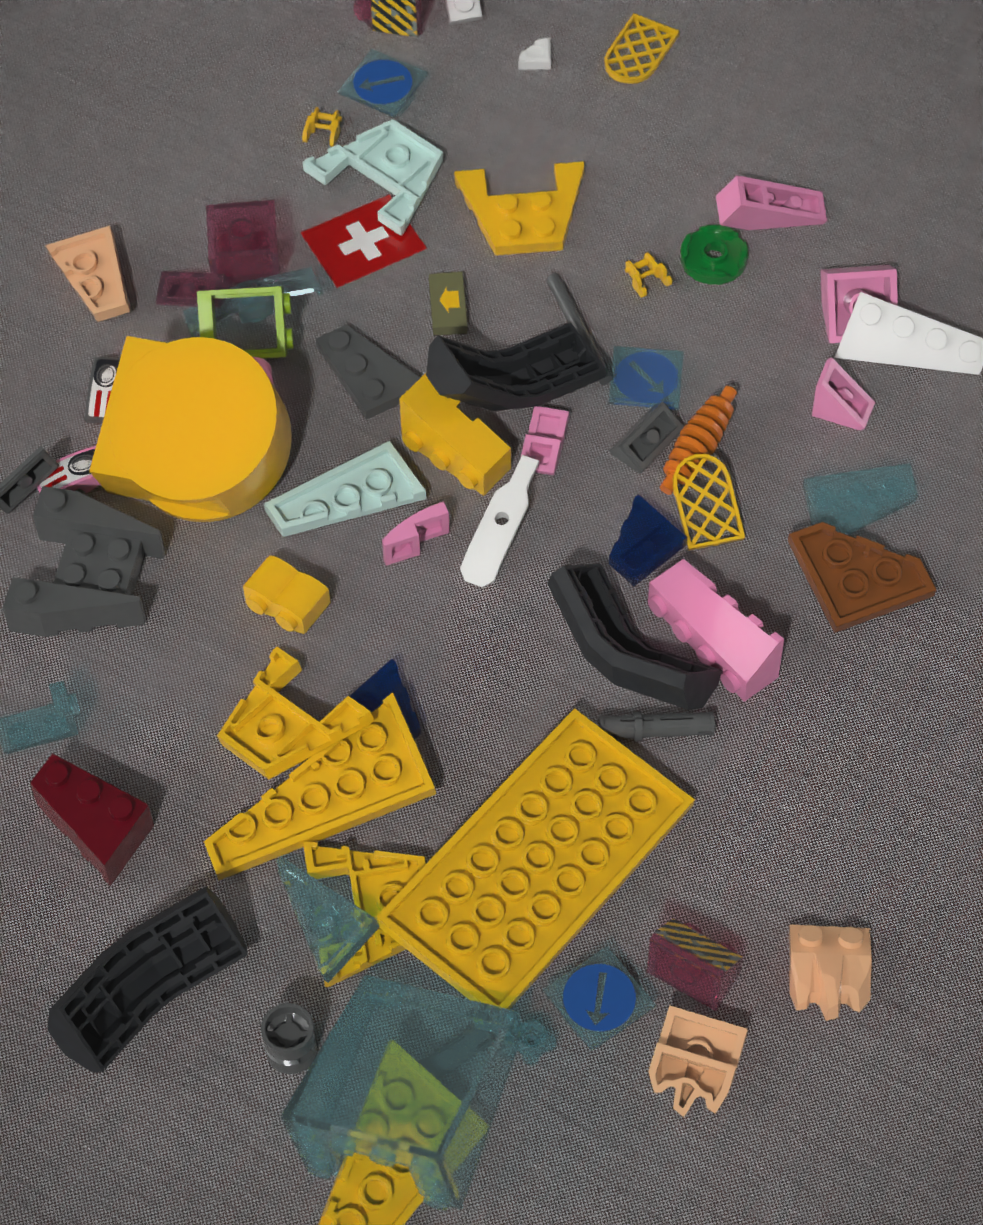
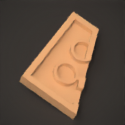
[45,226,130,322]

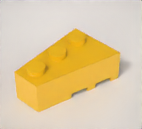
[399,373,511,496]

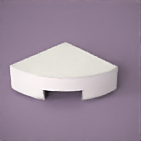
[518,37,551,70]

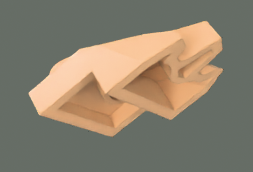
[789,925,872,1021]
[648,1005,748,1117]

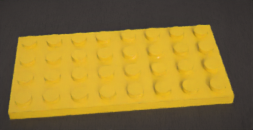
[375,708,695,1023]

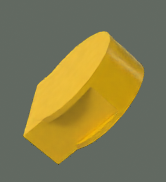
[89,336,292,522]

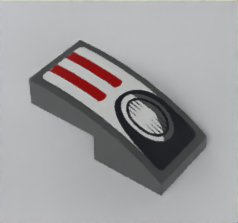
[84,357,120,424]

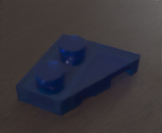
[609,494,687,587]

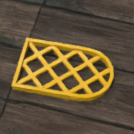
[604,13,679,84]
[673,454,745,551]

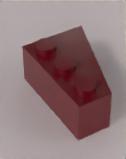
[30,753,154,887]

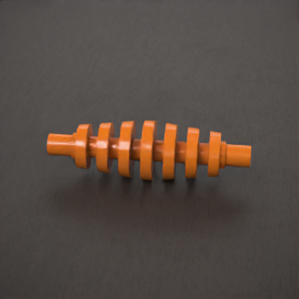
[659,386,737,495]

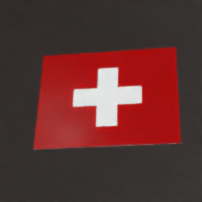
[300,194,427,288]

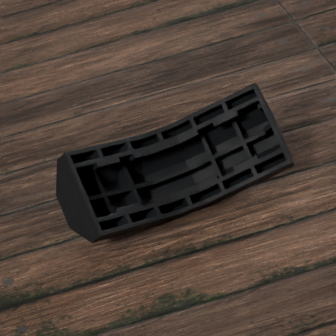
[426,322,606,411]
[547,563,722,710]
[47,886,248,1073]

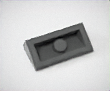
[609,401,684,474]
[0,446,60,514]

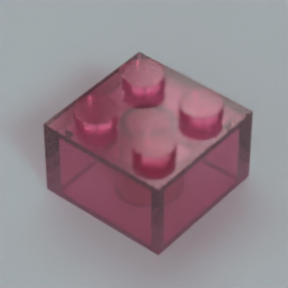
[206,200,281,284]

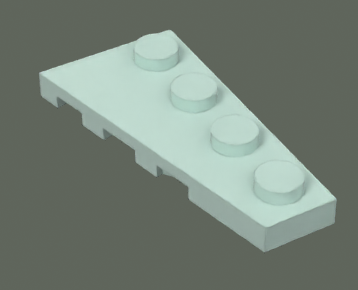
[264,441,426,537]

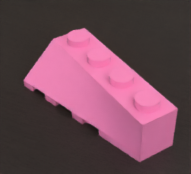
[648,559,784,702]

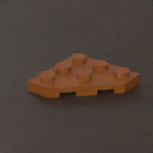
[787,522,936,633]

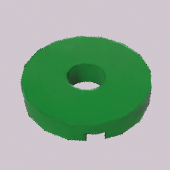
[680,225,748,285]

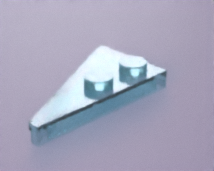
[276,857,380,983]

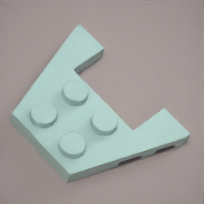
[303,119,443,236]

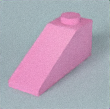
[716,175,827,230]

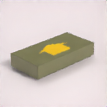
[428,272,468,336]

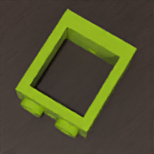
[197,286,294,358]

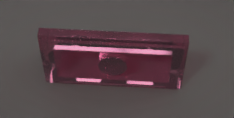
[155,271,233,308]

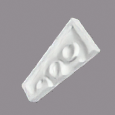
[834,292,983,375]

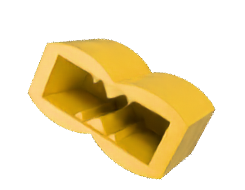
[243,555,331,634]

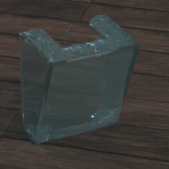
[281,975,523,1210]

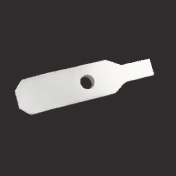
[460,455,539,588]

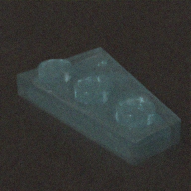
[802,464,918,535]

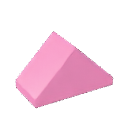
[812,358,875,430]

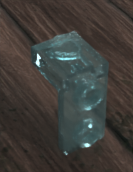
[0,680,81,754]

